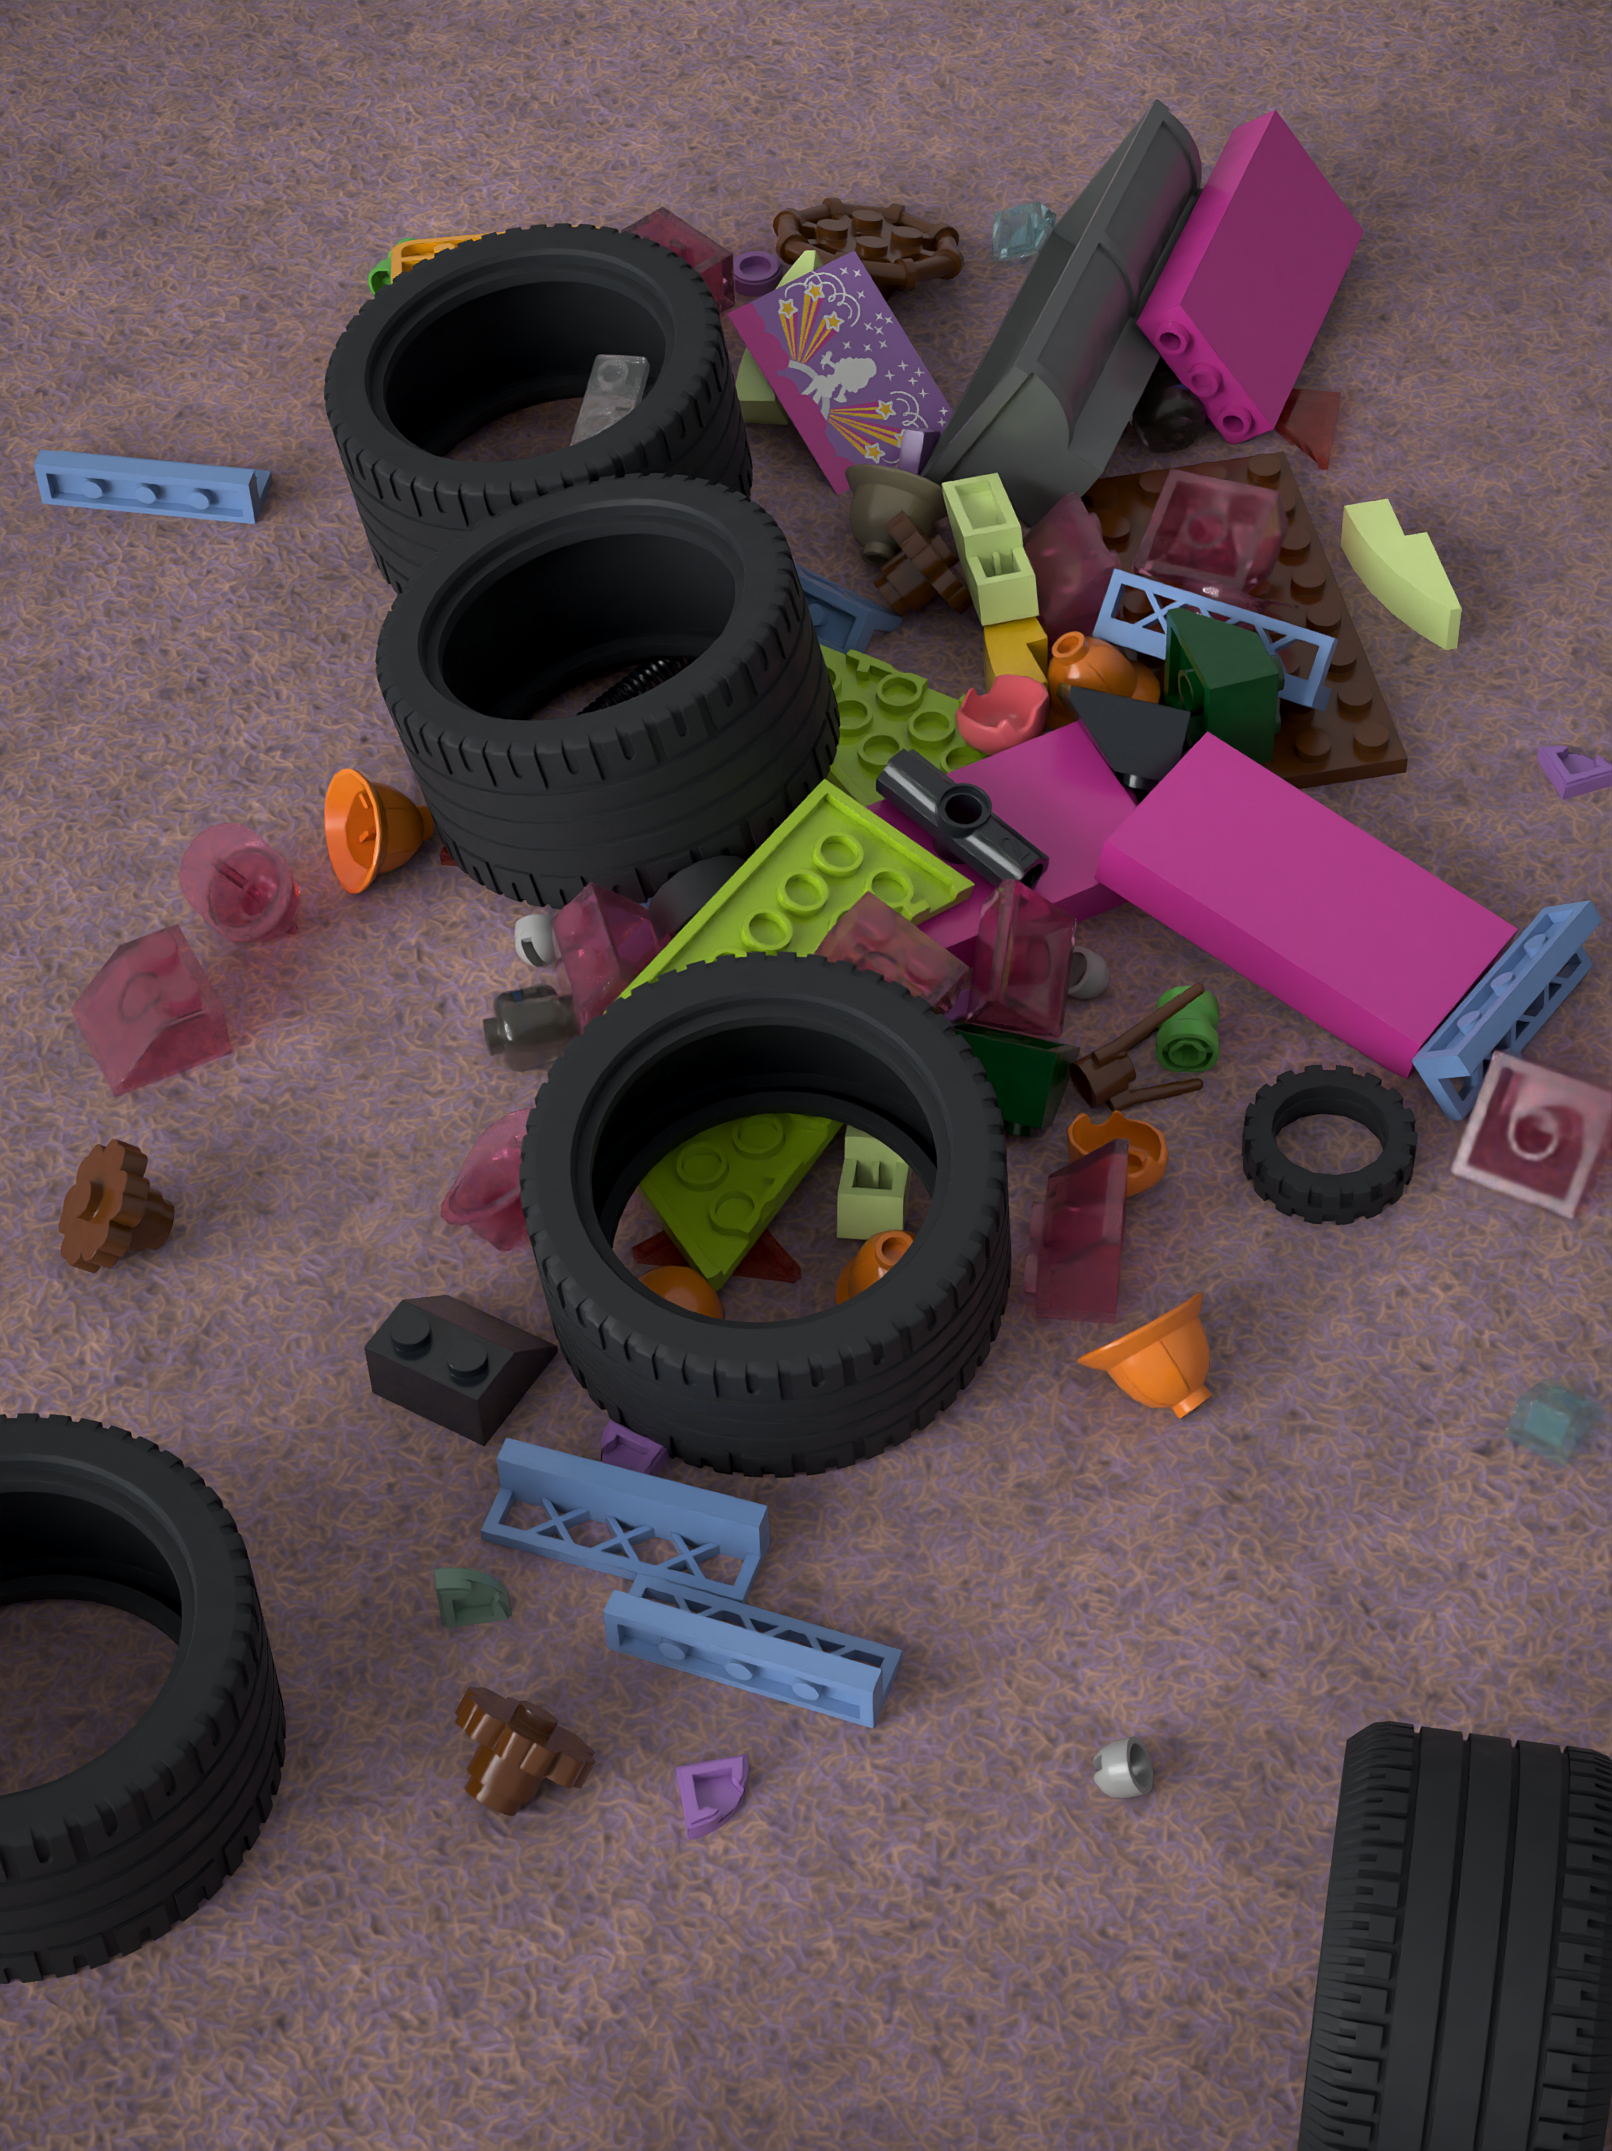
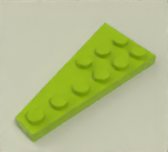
[603,779,975,1015]

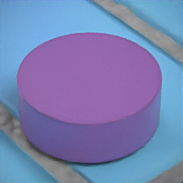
[729,251,782,297]

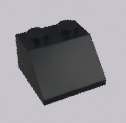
[1056,682,1191,791]
[364,1295,558,1447]

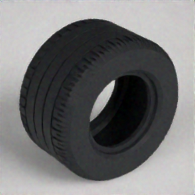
[1297,1721,1612,2151]

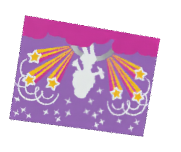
[727,250,953,495]

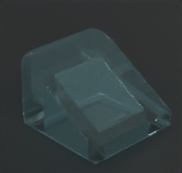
[991,201,1057,262]
[1504,1378,1604,1467]

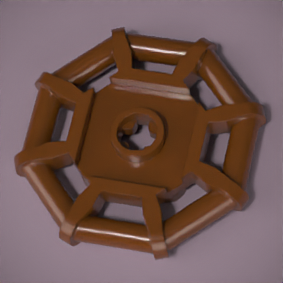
[773,198,964,291]

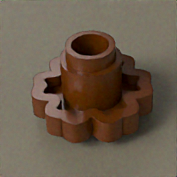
[873,510,973,617]
[59,1139,175,1273]
[455,1687,596,1816]

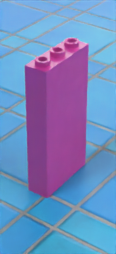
[1136,110,1364,445]
[847,721,1139,979]
[1094,731,1518,1079]

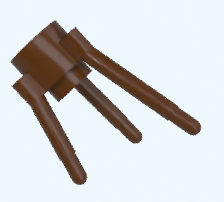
[1069,983,1205,1112]

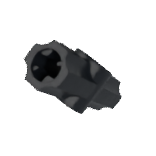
[876,748,1049,900]

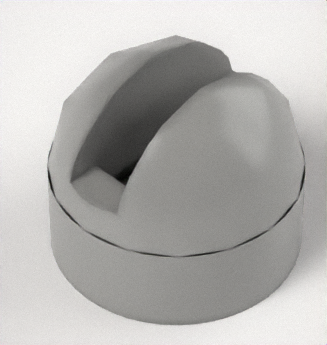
[514,914,564,967]
[1055,946,1111,999]
[1093,1736,1154,1799]

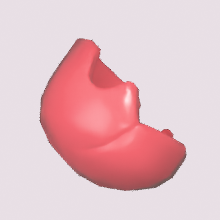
[955,674,1050,755]

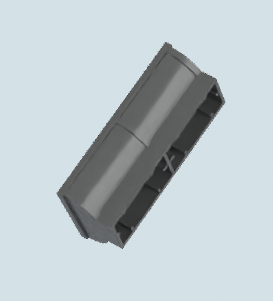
[919,99,1203,534]

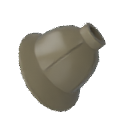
[845,464,948,568]

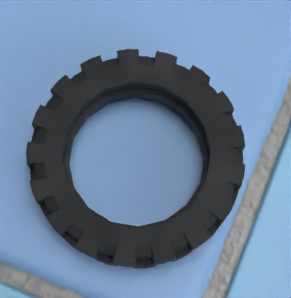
[1241,1065,1418,1225]

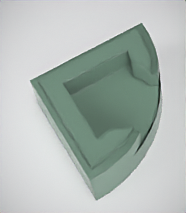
[434,1567,512,1628]

